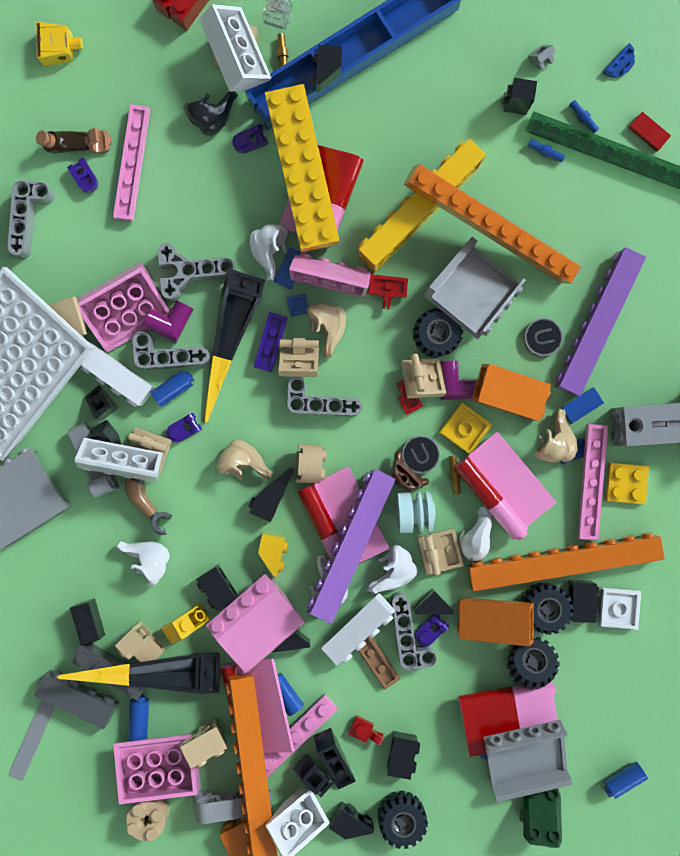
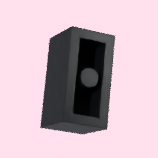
[502,78,537,115]
[196,564,239,612]
[568,580,600,623]
[70,598,106,645]
[387,731,420,780]

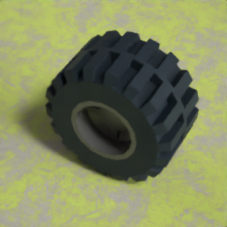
[413,308,463,357]
[521,583,574,635]
[507,637,560,690]
[377,791,428,849]

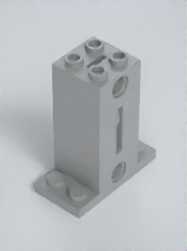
[610,403,680,446]

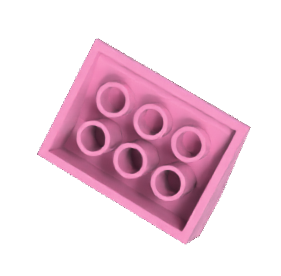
[289,253,371,298]
[77,262,170,353]
[206,574,305,673]
[113,734,201,804]

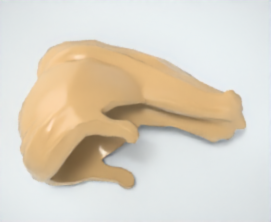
[307,302,346,359]
[535,408,578,463]
[216,440,273,480]

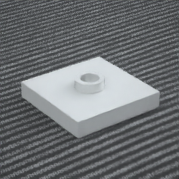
[598,587,641,630]

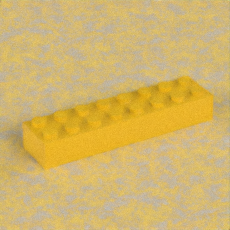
[265,84,339,253]
[358,138,486,273]

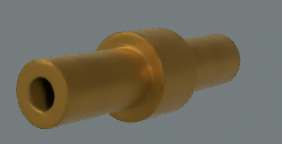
[277,33,289,67]
[449,455,461,494]

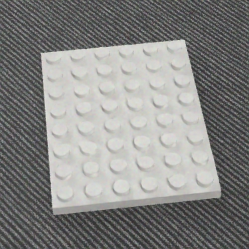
[0,267,94,461]

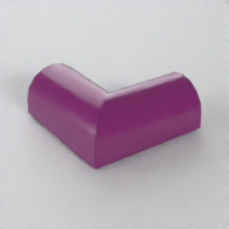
[141,300,194,343]
[440,361,477,400]

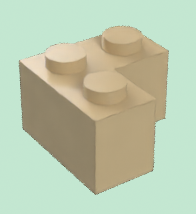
[115,621,167,662]
[180,718,227,769]

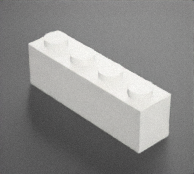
[79,343,155,407]
[321,593,395,666]

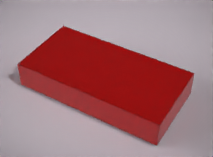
[629,111,671,152]

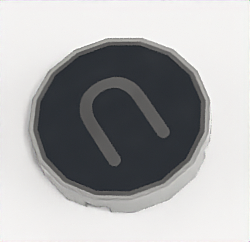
[524,318,563,356]
[402,435,440,474]

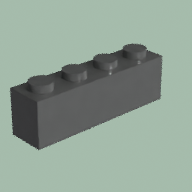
[70,642,146,701]
[34,670,119,729]

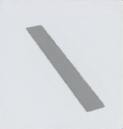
[9,700,55,781]

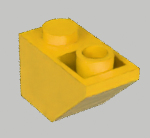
[258,532,289,577]
[161,604,210,644]

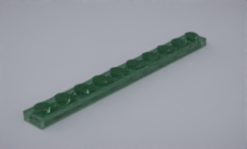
[525,111,680,189]

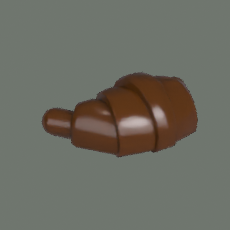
[391,451,429,491]

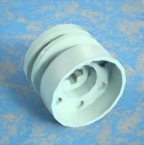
[397,491,435,534]

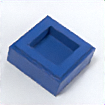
[287,294,308,317]

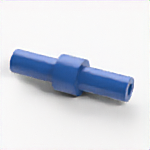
[569,100,600,134]
[528,139,565,163]

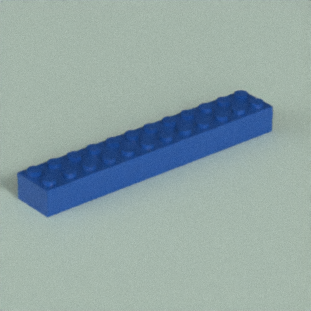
[245,0,461,131]

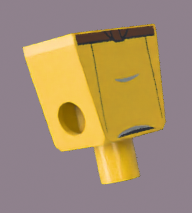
[36,22,83,66]

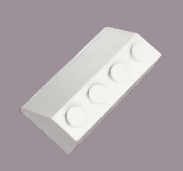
[199,4,272,91]
[75,438,163,483]

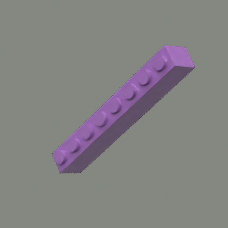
[555,247,646,397]
[306,469,395,624]

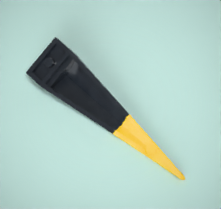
[204,269,265,423]
[56,652,220,694]

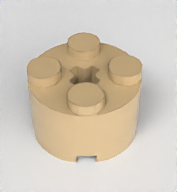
[295,444,326,484]
[126,799,170,841]

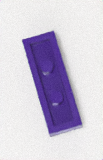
[254,312,288,373]

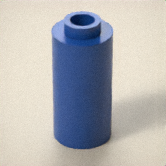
[151,370,194,407]
[277,672,304,716]
[128,695,149,741]
[603,761,648,799]

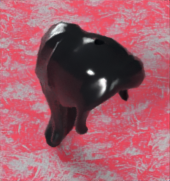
[183,91,238,136]

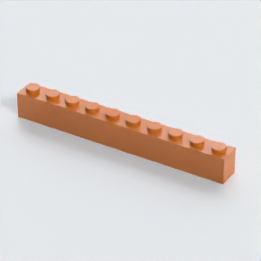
[403,164,581,284]
[467,532,665,591]
[225,672,277,856]

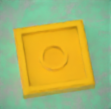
[439,402,492,455]

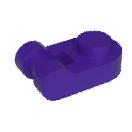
[232,124,268,154]
[67,157,98,193]
[166,413,202,442]
[415,614,449,646]

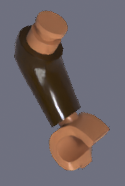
[36,128,112,154]

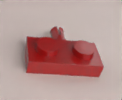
[368,274,408,310]

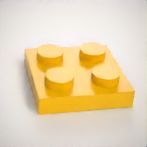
[605,463,649,504]

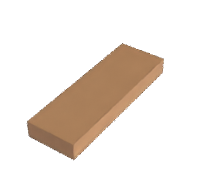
[359,636,400,690]

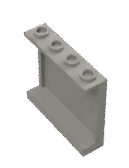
[423,237,526,340]
[0,448,72,549]
[484,720,572,802]

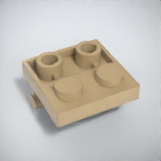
[278,338,319,377]
[401,354,446,399]
[128,427,172,476]
[417,528,464,575]

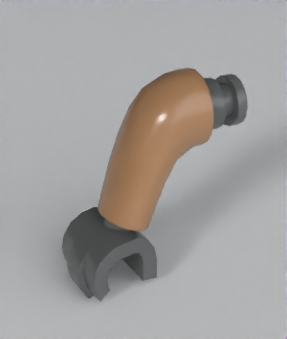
[125,478,173,535]

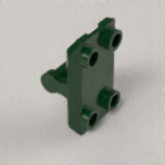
[519,788,562,848]

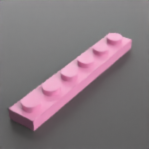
[113,104,151,222]
[577,424,608,540]
[264,694,338,778]

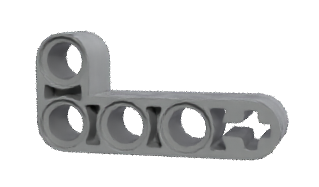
[7,180,55,259]
[132,331,212,370]
[287,377,362,416]
[68,421,119,498]
[391,591,437,670]
[193,789,272,824]

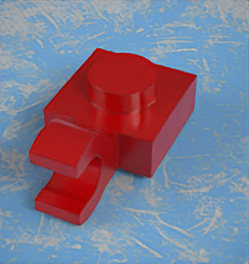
[396,380,423,415]
[348,715,384,745]

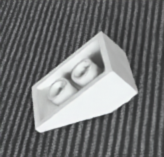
[265,789,329,856]

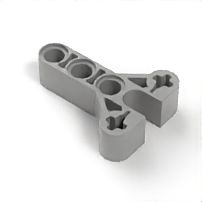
[158,243,237,302]

